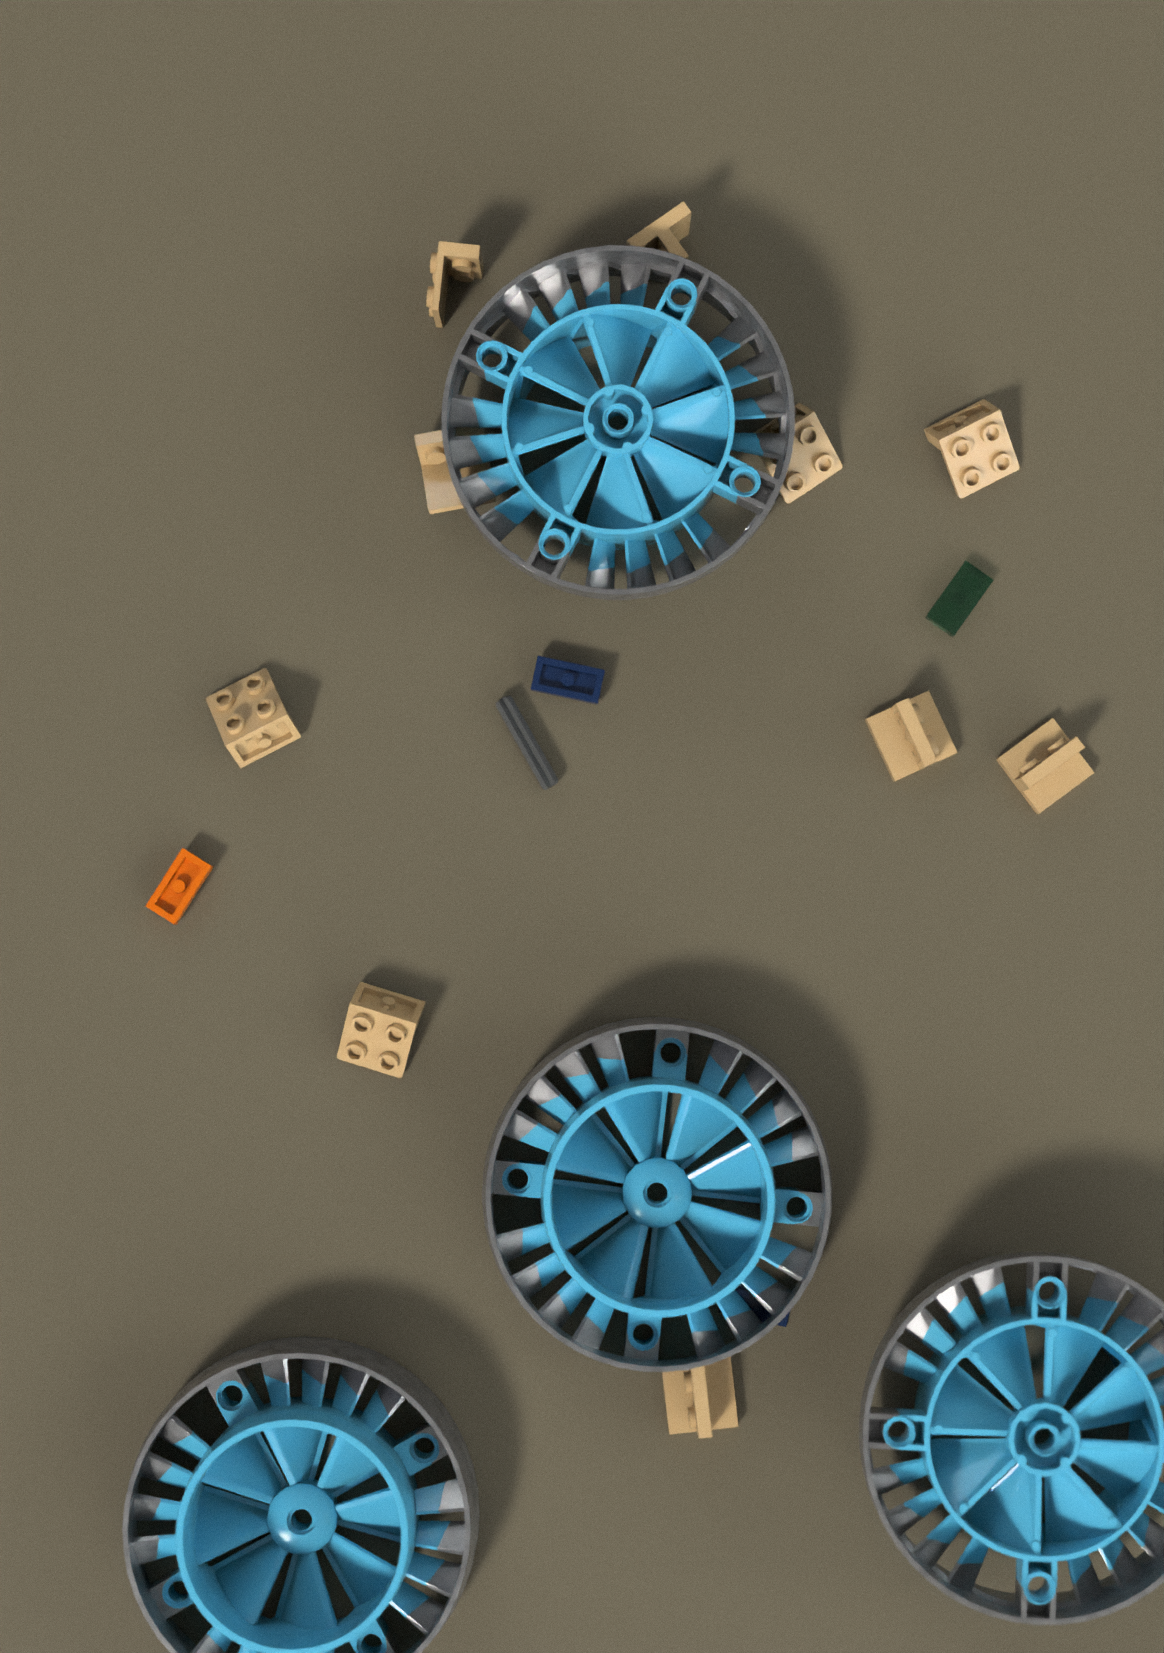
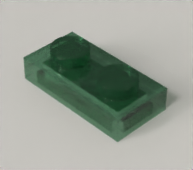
[925,561,994,637]

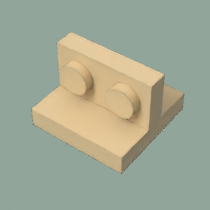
[627,201,692,259]
[865,691,958,782]
[996,718,1094,814]
[662,1356,739,1439]

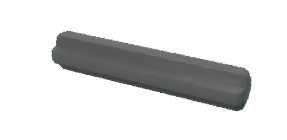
[496,695,558,790]

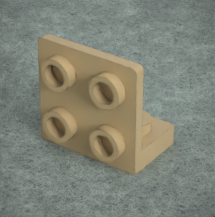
[426,241,484,328]
[924,399,1020,498]
[754,403,843,504]
[414,427,496,514]
[206,668,301,768]
[337,982,426,1078]

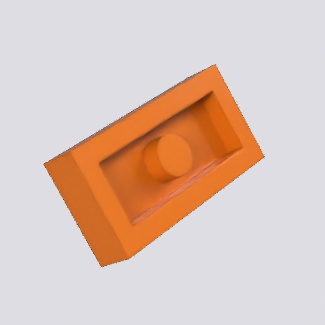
[145,848,214,925]

